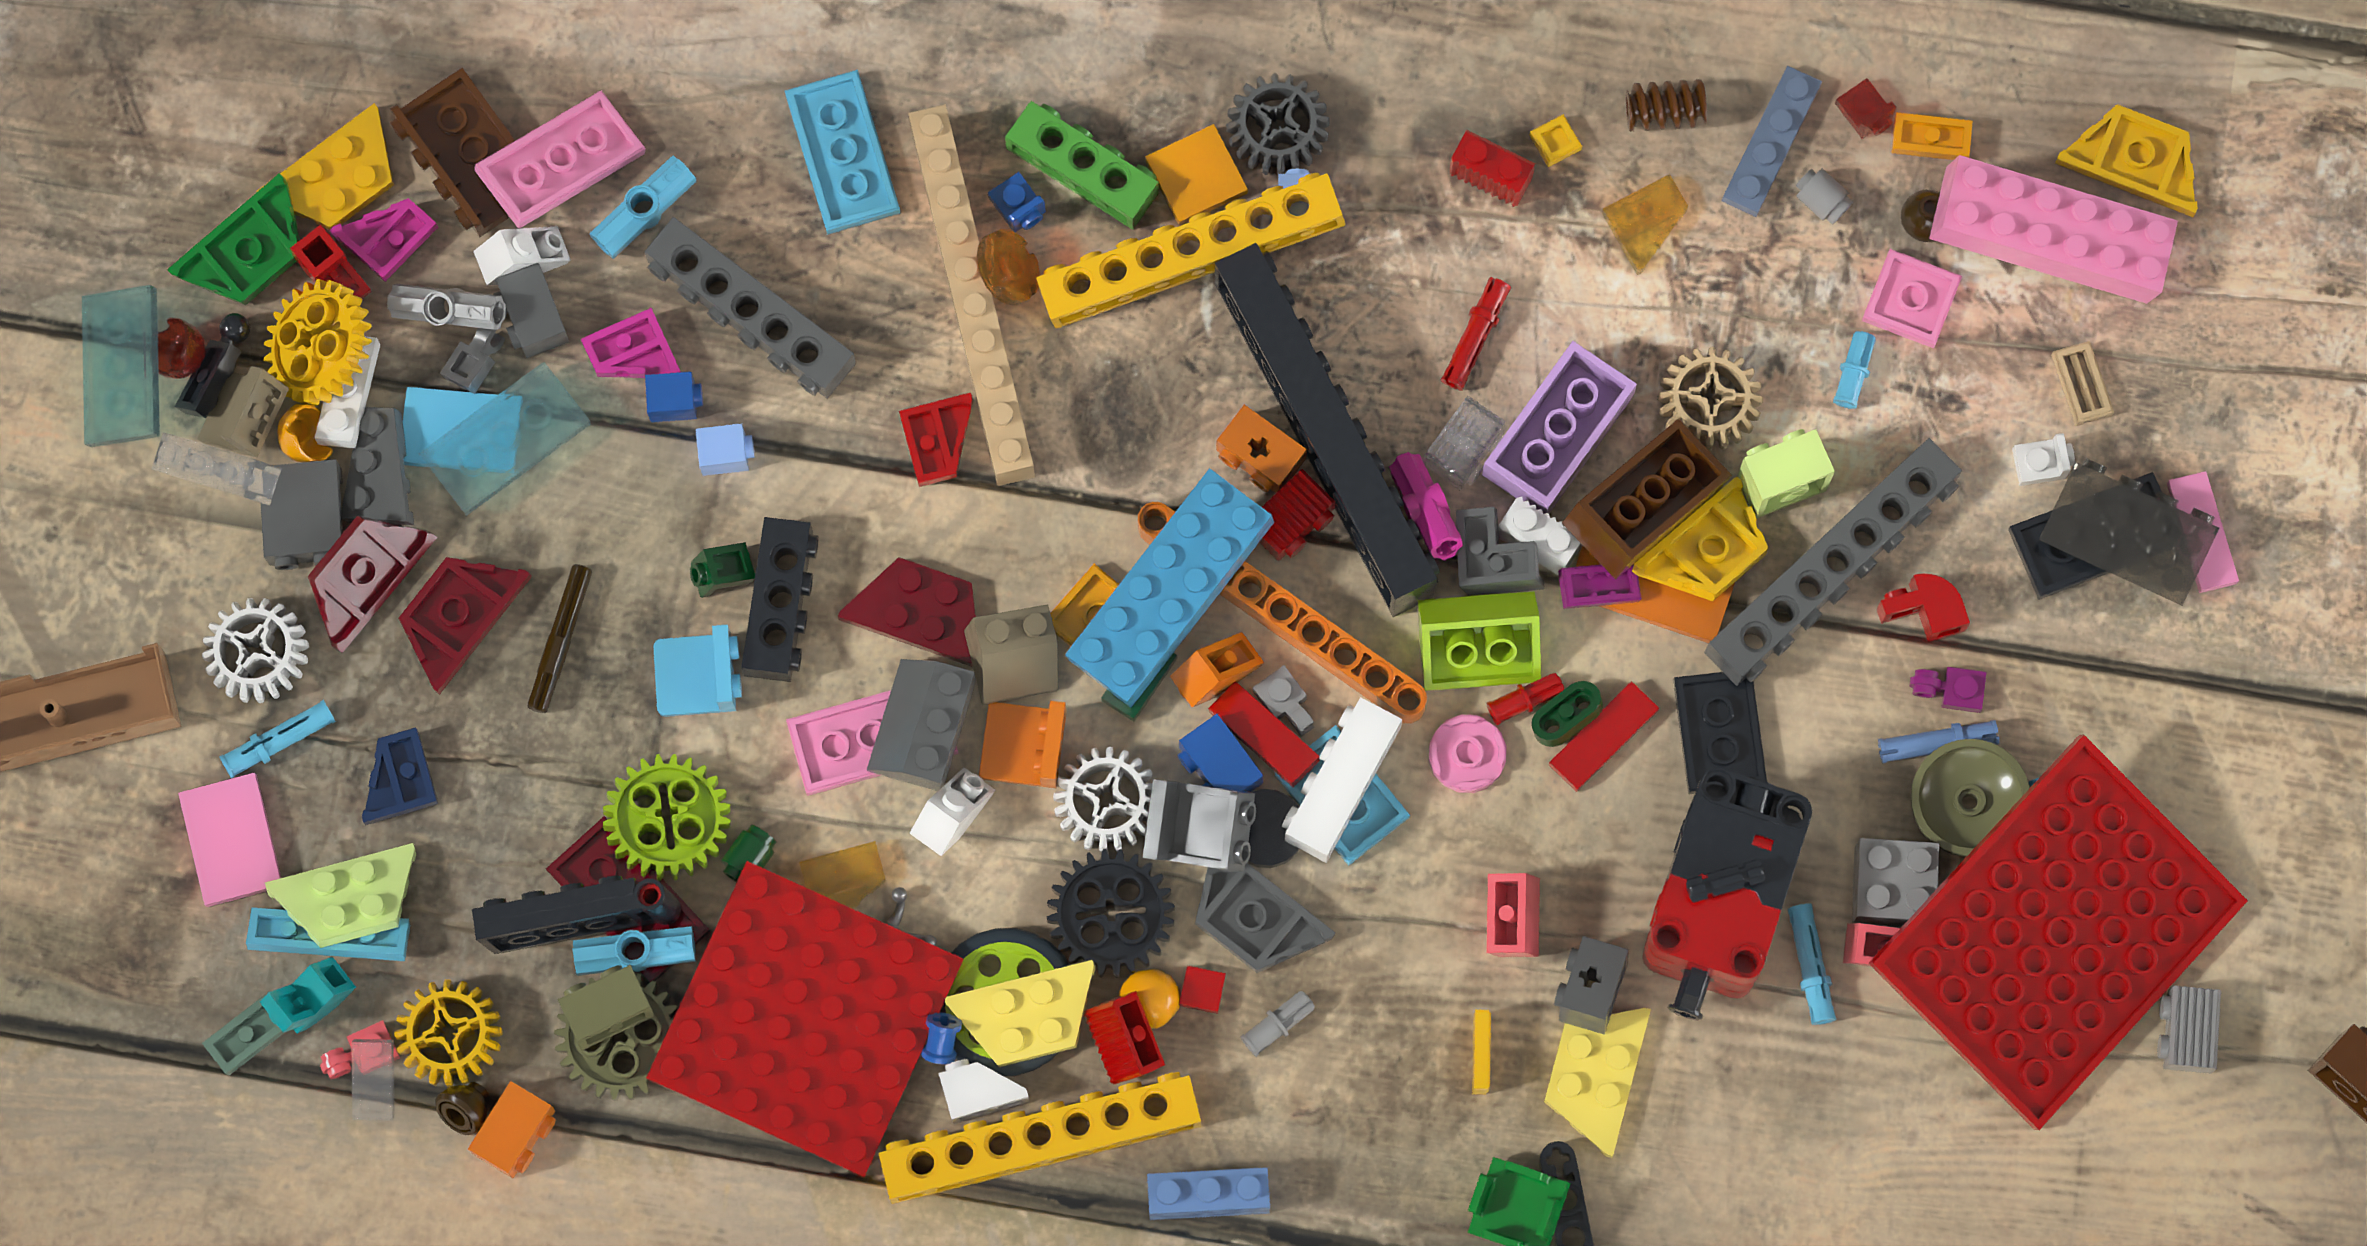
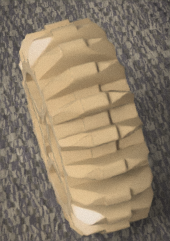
[1657,346,1763,451]

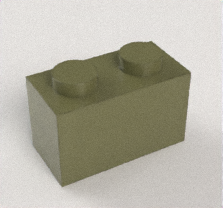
[557,965,654,1050]

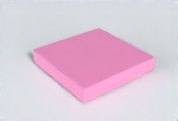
[1862,249,1962,349]

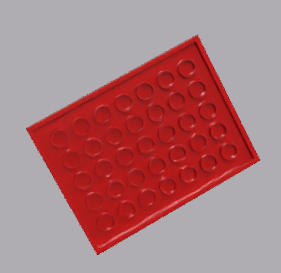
[1868,734,2248,1130]

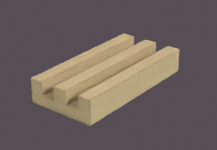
[2051,341,2114,426]

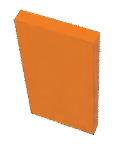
[1575,546,1735,643]

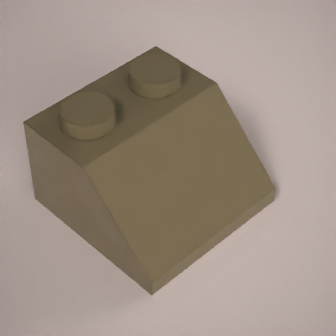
[964,604,1058,705]

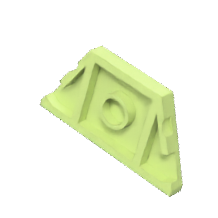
[265,843,416,948]

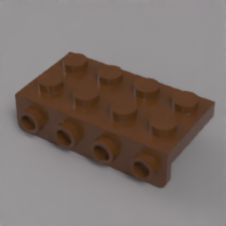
[390,68,515,237]

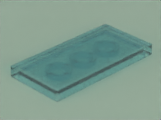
[82,285,160,448]
[419,362,591,516]

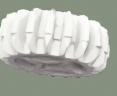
[202,598,309,703]
[1053,747,1153,853]

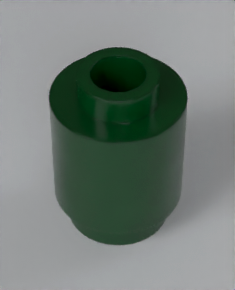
[721,824,777,883]

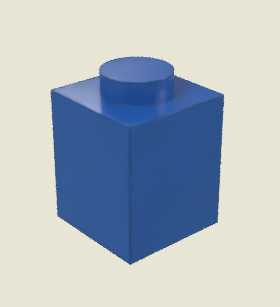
[645,372,703,422]

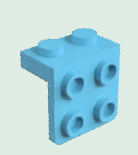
[653,625,742,717]

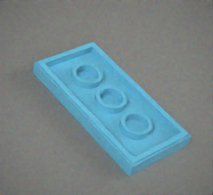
[785,70,901,235]

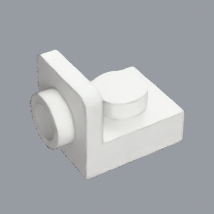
[2012,433,2075,486]

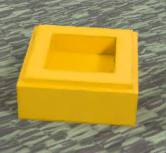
[1529,114,1582,167]

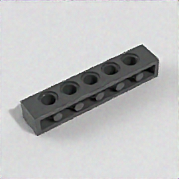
[644,217,856,399]

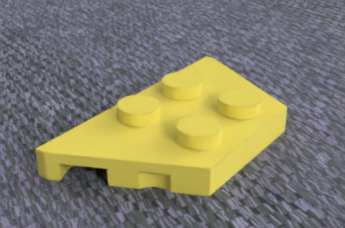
[945,960,1095,1067]
[1544,1008,1651,1158]

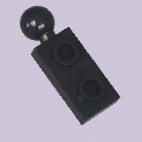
[174,313,250,418]

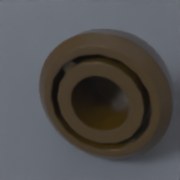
[1901,189,1940,242]
[435,1082,489,1135]

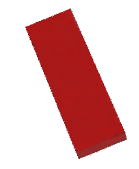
[1208,681,1321,788]
[1549,681,1659,792]

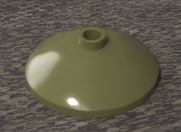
[1911,739,2030,857]

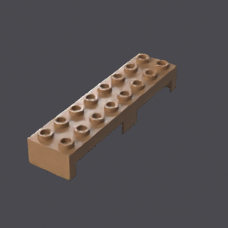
[0,643,182,772]

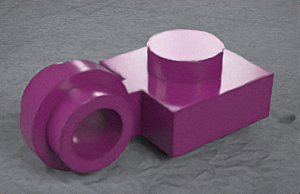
[1909,667,1987,713]

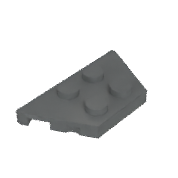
[1195,863,1335,973]

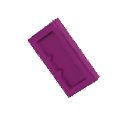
[1558,564,1641,609]

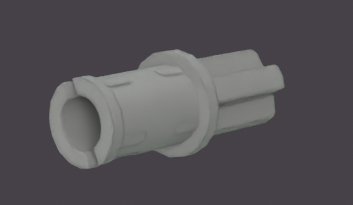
[1241,991,1315,1057]

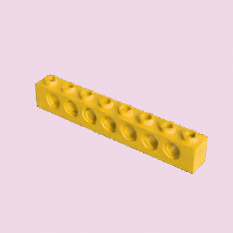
[1036,173,1346,329]
[879,1072,1201,1204]

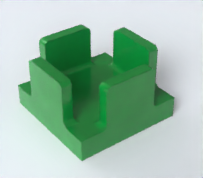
[1467,1157,1571,1246]

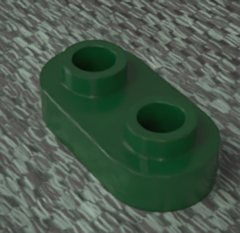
[1531,681,1603,747]

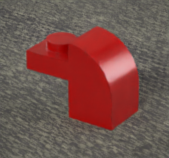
[290,224,372,299]
[1876,573,1970,642]

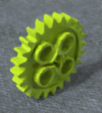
[603,754,731,881]

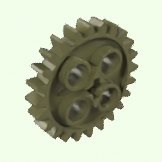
[554,974,678,1101]

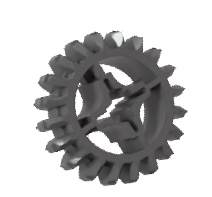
[1226,73,1330,175]

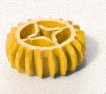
[394,979,503,1087]

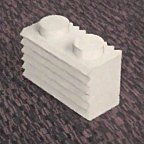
[1498,497,1582,575]

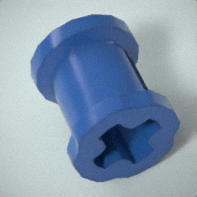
[921,1013,962,1064]

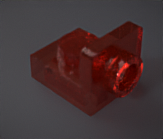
[1835,78,1897,139]

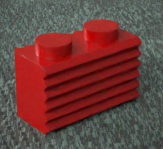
[1449,130,1536,207]
[1259,469,1335,561]
[1083,991,1166,1085]

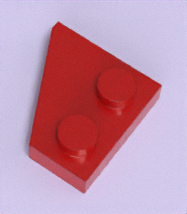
[899,392,973,487]

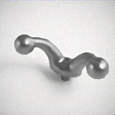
[885,887,937,946]

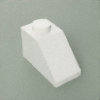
[939,1059,1030,1125]

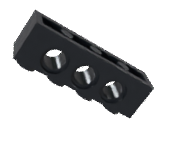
[741,517,819,682]

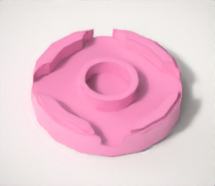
[1429,714,1507,793]

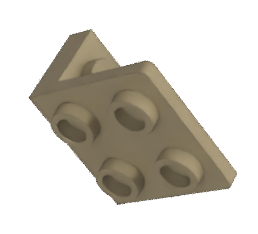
[198,366,289,457]

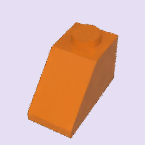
[1170,632,1264,708]

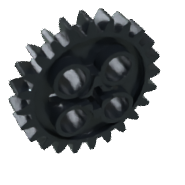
[1047,849,1175,978]

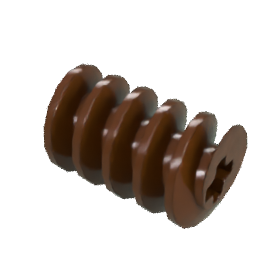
[1626,79,1707,132]

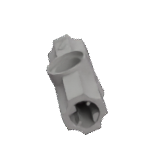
[387,284,506,330]

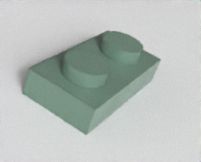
[202,994,285,1076]

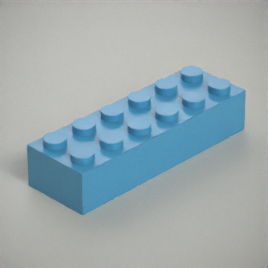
[1065,468,1274,708]

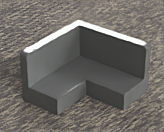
[1456,507,1545,596]

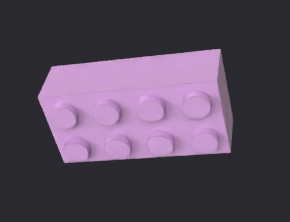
[1482,341,1637,514]

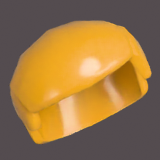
[277,404,333,462]
[1119,969,1180,1029]

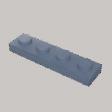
[1722,66,1822,217]

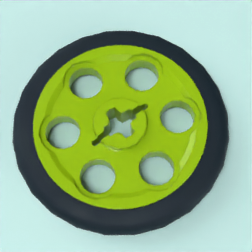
[940,928,1070,1076]

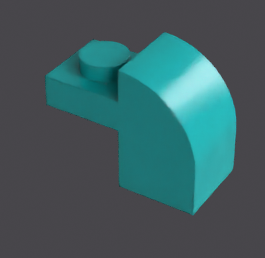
[260,957,356,1034]

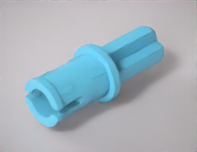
[1833,331,1876,409]

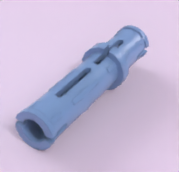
[1878,720,2000,764]

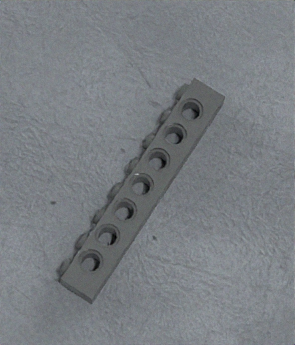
[1704,438,1962,686]

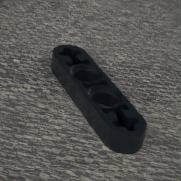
[1539,1141,1594,1246]

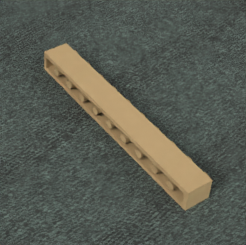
[908,104,1035,486]

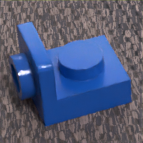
[988,172,1046,233]

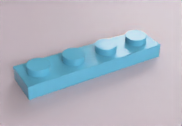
[246,907,411,961]

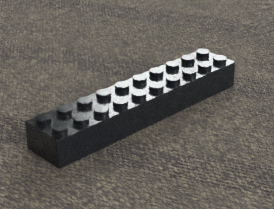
[1215,242,1440,617]

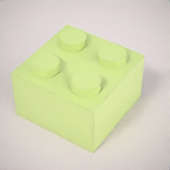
[1737,429,1835,518]

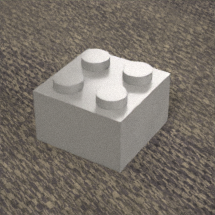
[1852,838,1939,928]

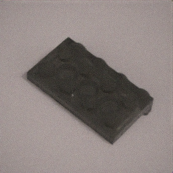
[2039,458,2219,606]

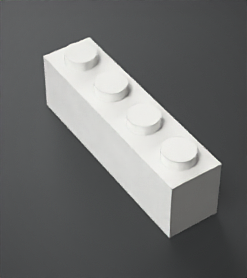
[1282,697,1402,863]

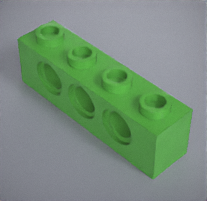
[1005,101,1159,230]

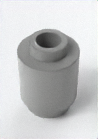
[1796,168,1853,225]

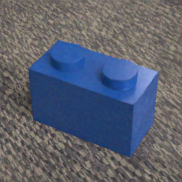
[1177,714,1264,793]

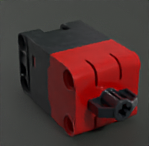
[1642,768,1812,1020]

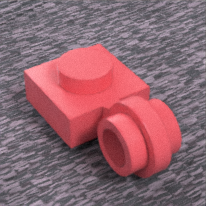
[320,1020,400,1079]

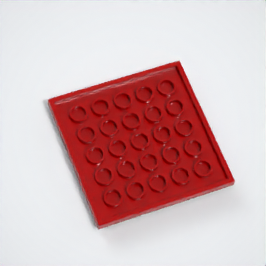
[646,861,964,1178]

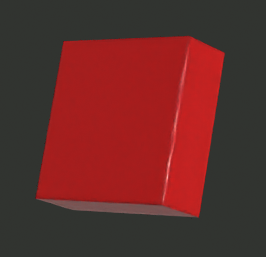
[1179,965,1226,1014]

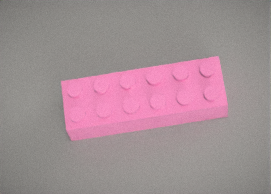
[1929,155,2178,304]

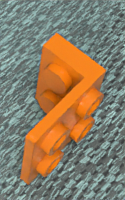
[979,701,1067,789]

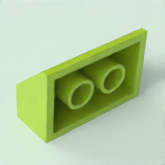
[1418,591,1541,691]

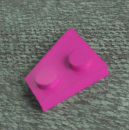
[330,198,438,282]
[581,308,681,378]

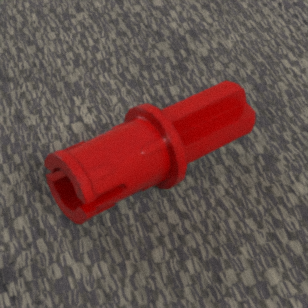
[1486,673,1564,725]

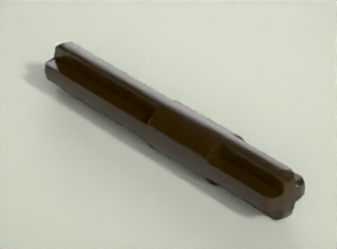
[527,564,592,713]

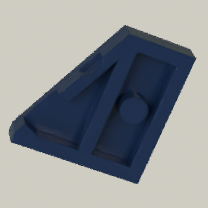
[362,727,438,825]

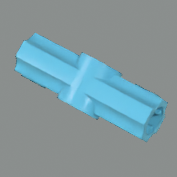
[590,156,697,259]
[573,926,696,976]

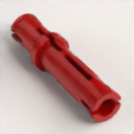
[1441,277,1511,391]

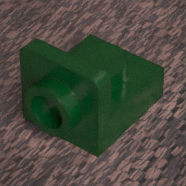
[690,542,755,598]

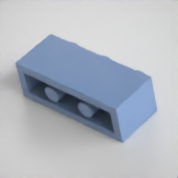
[1147,1167,1270,1220]

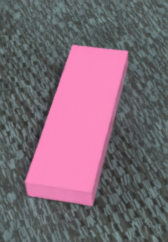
[2167,471,2239,593]

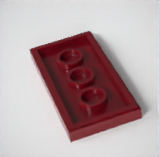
[546,816,710,983]

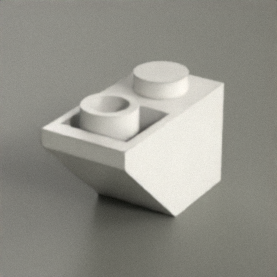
[474,226,571,285]
[910,768,995,856]

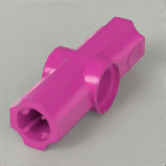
[1389,452,1463,560]

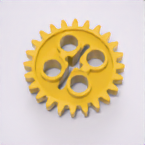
[264,279,372,406]

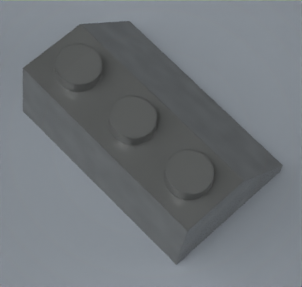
[867,659,976,791]

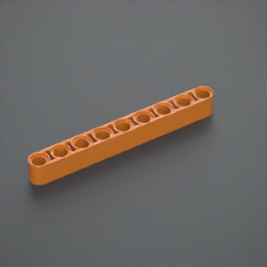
[1138,502,1427,724]

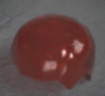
[152,317,205,379]

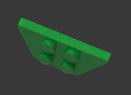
[167,173,300,306]

